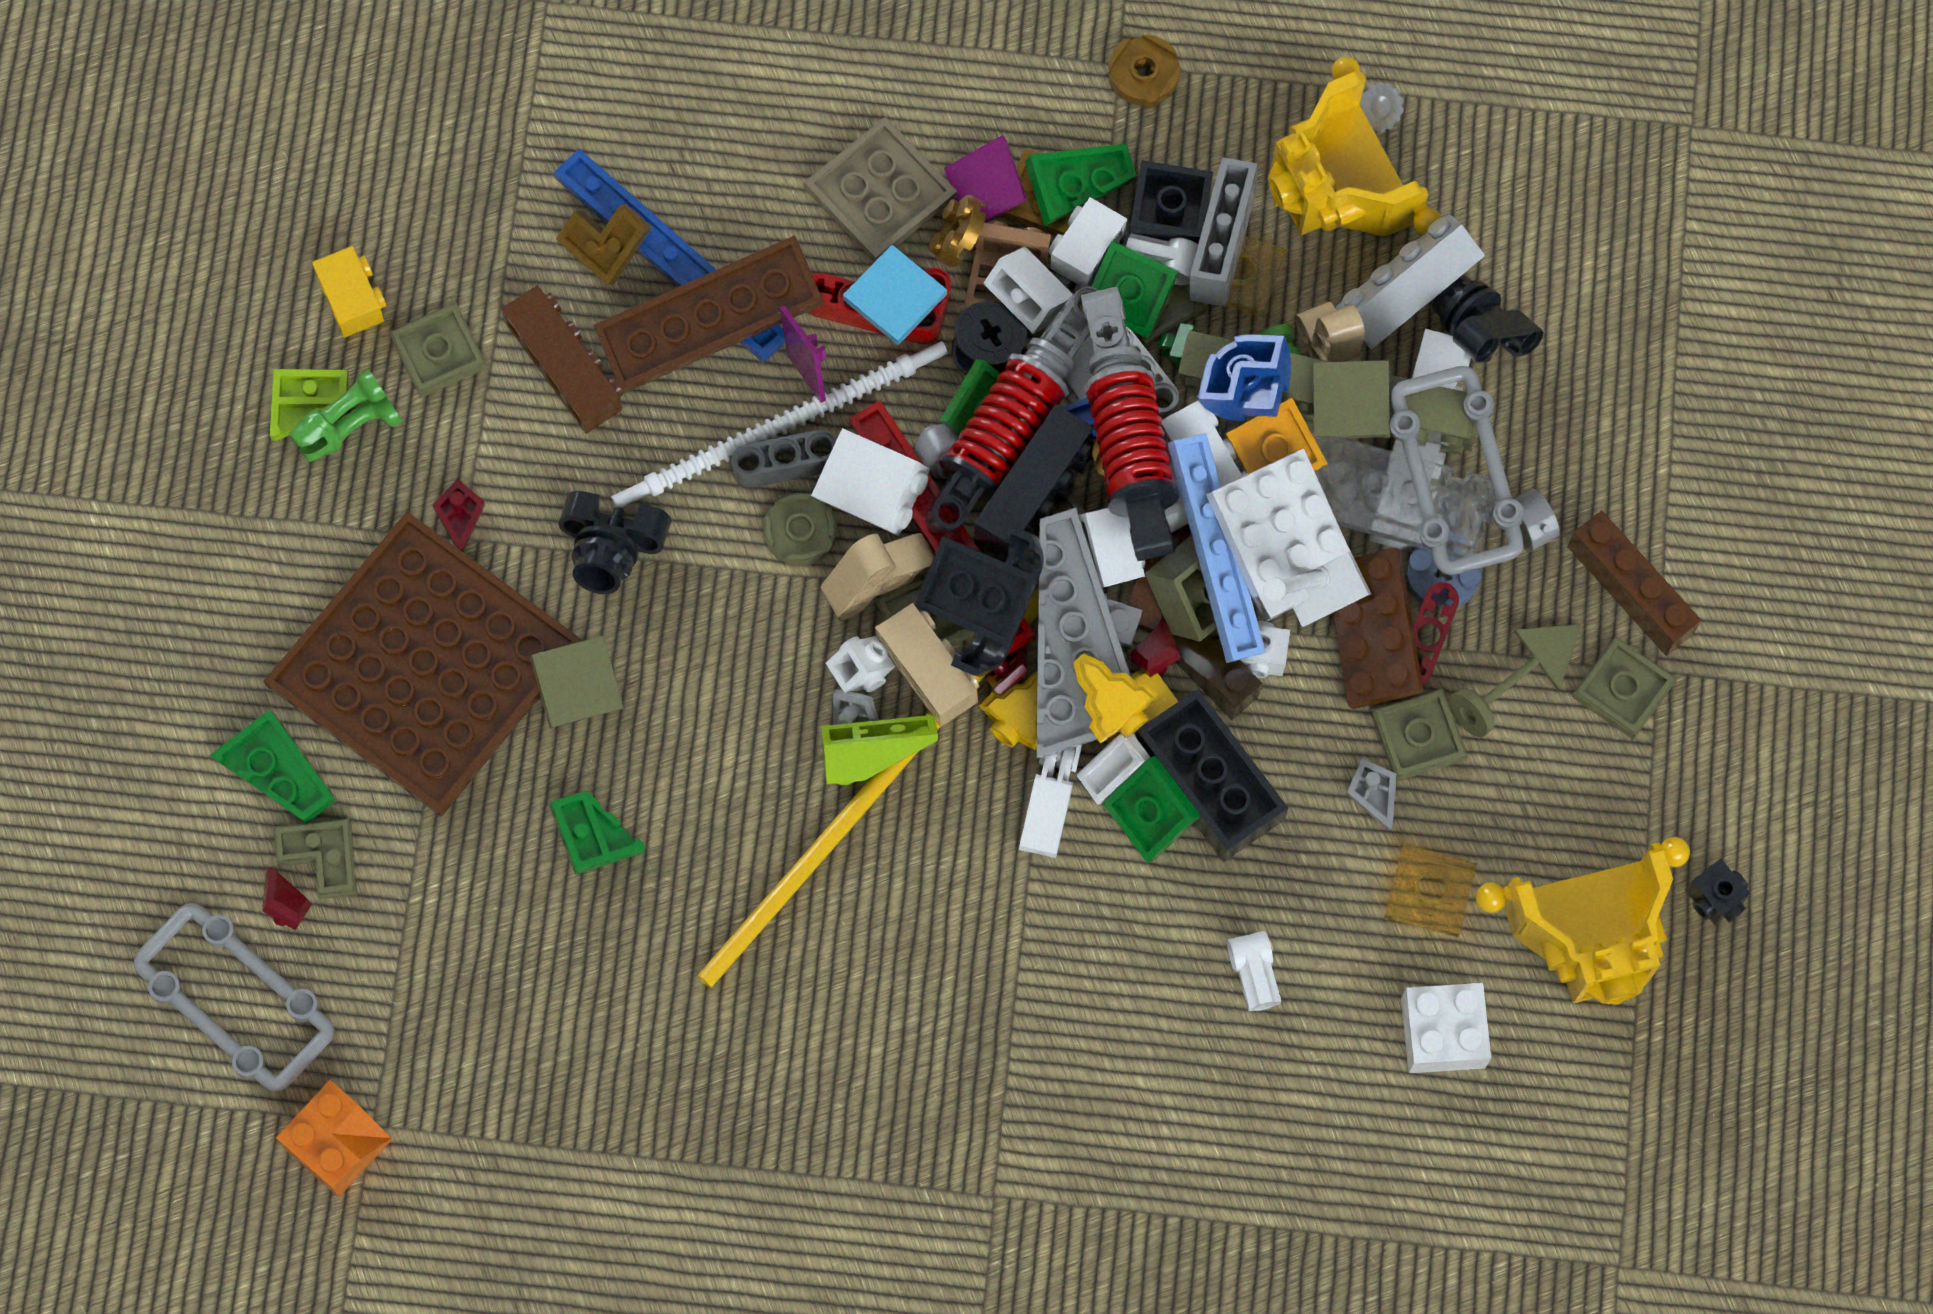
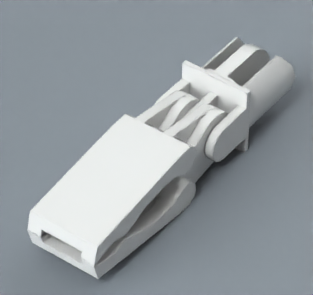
[1019,745,1082,858]

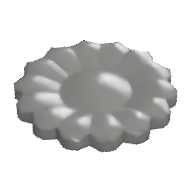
[1360,82,1404,132]

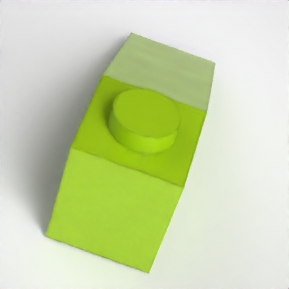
[821,715,938,785]

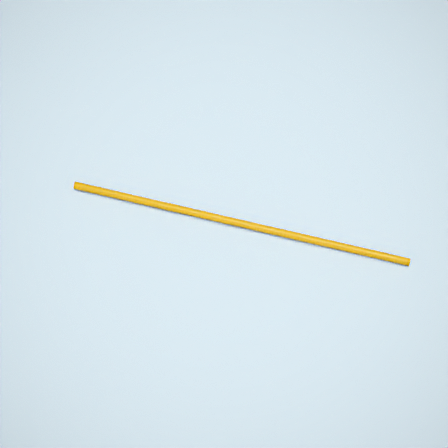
[697,447,1171,988]

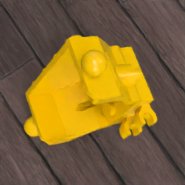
[1267,56,1442,237]
[1476,837,1690,1005]

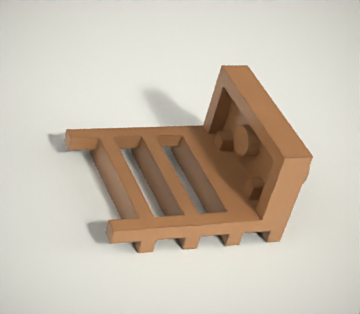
[963,221,1051,331]

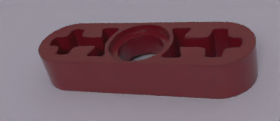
[1413,582,1459,685]

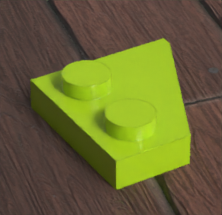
[270,369,349,441]

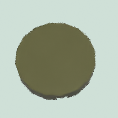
[763,493,837,566]

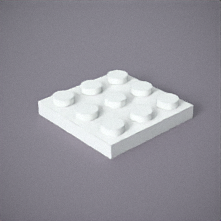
[1206,448,1350,598]

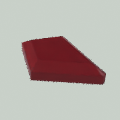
[432,479,486,552]
[1129,620,1181,677]
[985,644,1027,694]
[262,867,312,930]

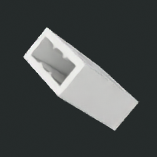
[811,428,930,536]

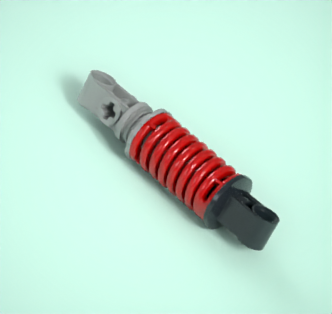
[925,286,1099,535]
[1081,286,1180,561]

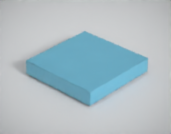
[843,245,947,345]

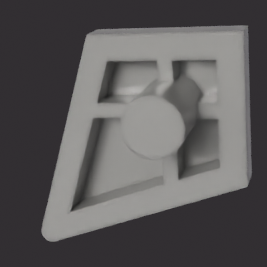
[833,689,879,725]
[1347,759,1397,830]

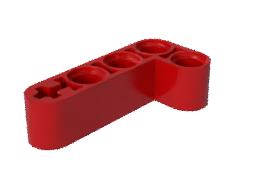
[808,268,951,345]

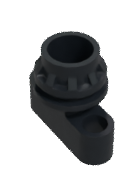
[1432,274,1544,363]
[558,491,672,594]

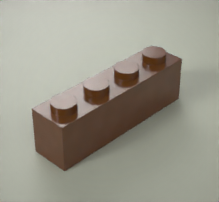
[501,285,623,434]
[1567,510,1702,656]

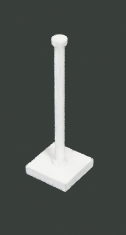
[1263,549,1371,627]

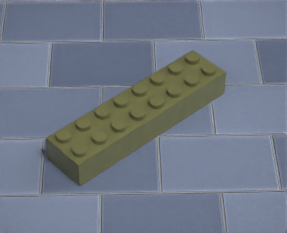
[1178,330,1477,455]

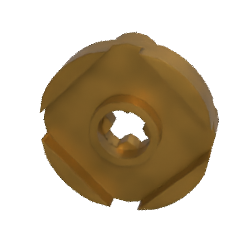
[1109,35,1180,108]
[929,195,986,267]

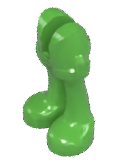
[289,369,403,462]

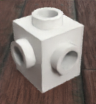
[1240,621,1290,678]
[826,636,895,693]

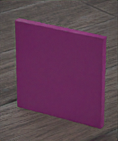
[944,135,1027,223]
[780,305,827,403]

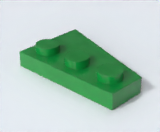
[1025,143,1137,226]
[209,709,337,823]

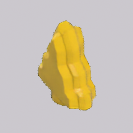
[1073,654,1159,744]
[979,671,1038,751]

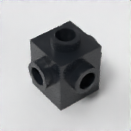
[1685,858,1751,925]

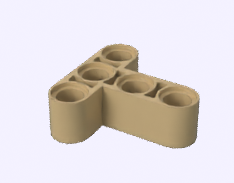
[1295,302,1365,362]
[820,533,935,621]

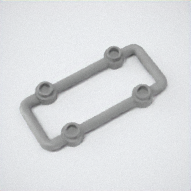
[1390,366,1524,575]
[134,903,334,1091]

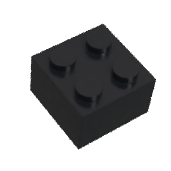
[1129,160,1213,244]

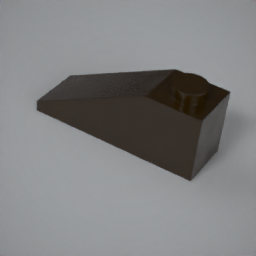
[1172,634,1263,720]

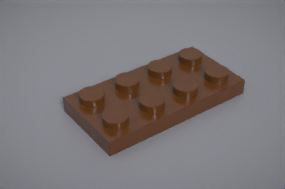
[1333,547,1424,709]

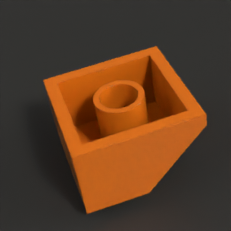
[276,1080,392,1197]

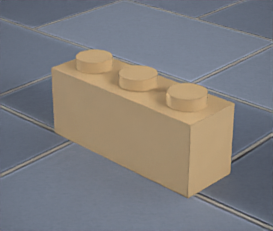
[875,603,979,727]

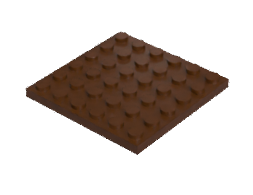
[263,512,583,817]

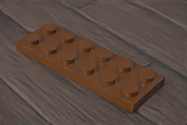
[594,235,825,393]

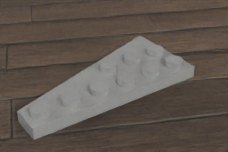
[1037,508,1145,759]

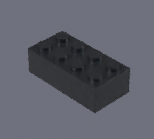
[974,405,1094,562]
[1136,689,1288,862]

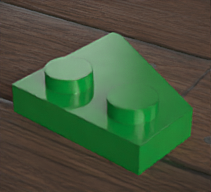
[549,790,646,875]

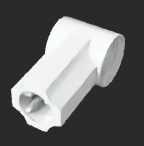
[1126,233,1198,285]
[1227,931,1281,1011]

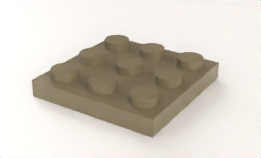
[804,117,957,262]

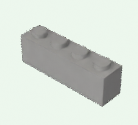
[1190,157,1258,307]
[1335,214,1485,350]

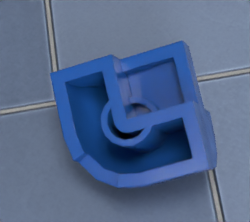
[1198,334,1291,422]

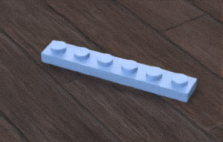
[1167,433,1266,663]

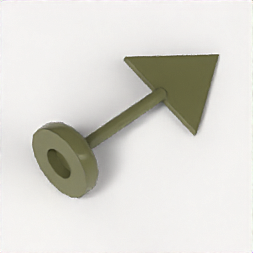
[1449,624,1581,737]

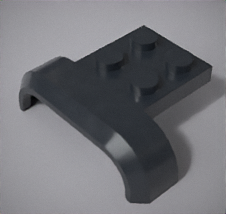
[915,524,1044,677]

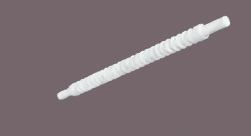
[611,341,948,508]

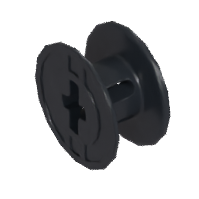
[951,301,1027,375]

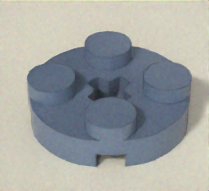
[1406,534,1481,610]

